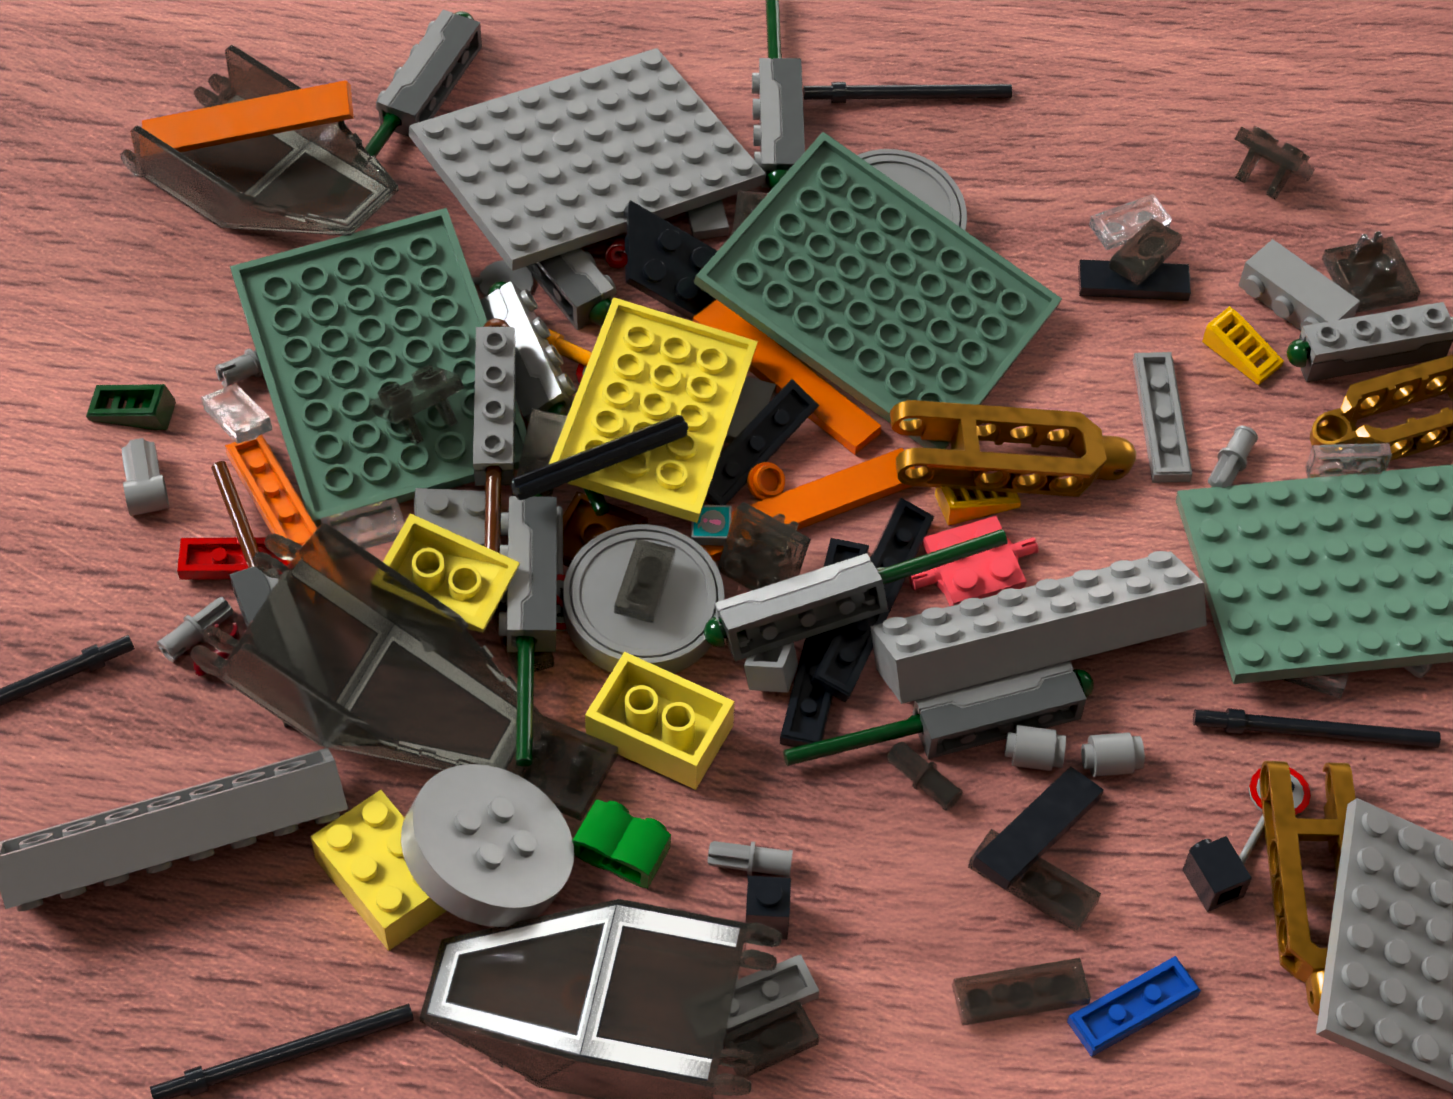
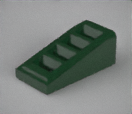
[86,384,176,430]

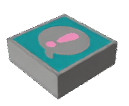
[691,505,731,546]

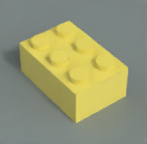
[585,652,735,790]
[310,790,447,951]

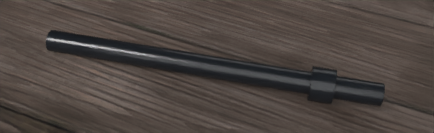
[803,82,1012,103]
[0,635,135,706]
[1193,708,1441,748]
[150,1003,414,1099]

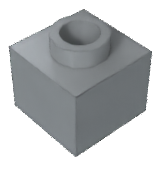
[744,642,798,692]

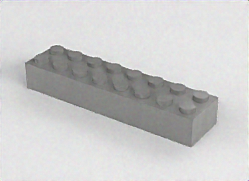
[870,551,1207,704]
[0,748,348,911]

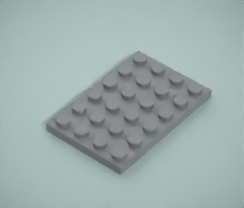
[1316,798,1453,1093]

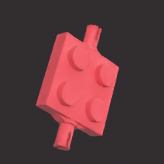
[909,516,1039,606]

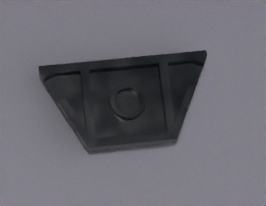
[624,200,717,319]

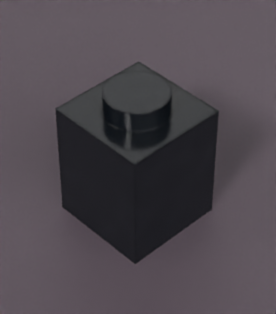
[1183,836,1252,912]
[745,876,791,940]

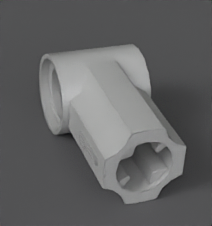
[121,438,170,516]

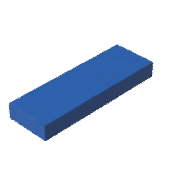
[1067,956,1201,1057]

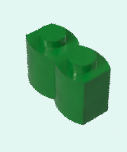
[572,800,671,889]

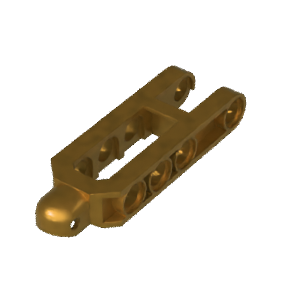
[1310,355,1453,465]
[890,400,1136,497]
[1260,761,1356,1016]

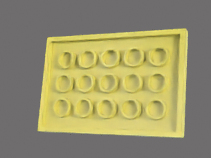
[549,297,758,523]

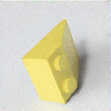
[373,513,520,633]

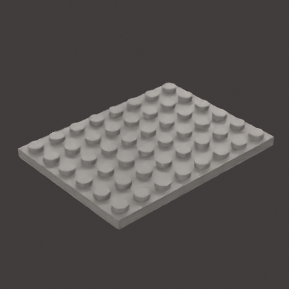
[409,48,766,271]

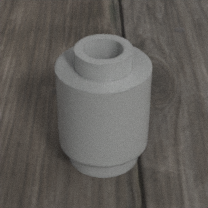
[1005,725,1066,771]
[1081,732,1145,777]

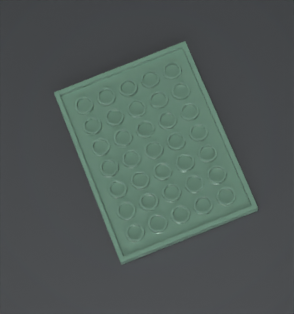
[694,132,1062,449]
[230,208,537,527]
[1176,464,1453,684]

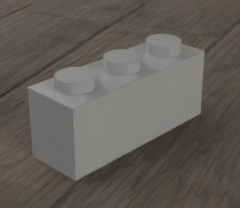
[1239,239,1360,331]

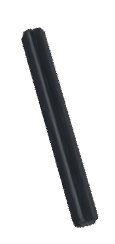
[511,415,689,500]

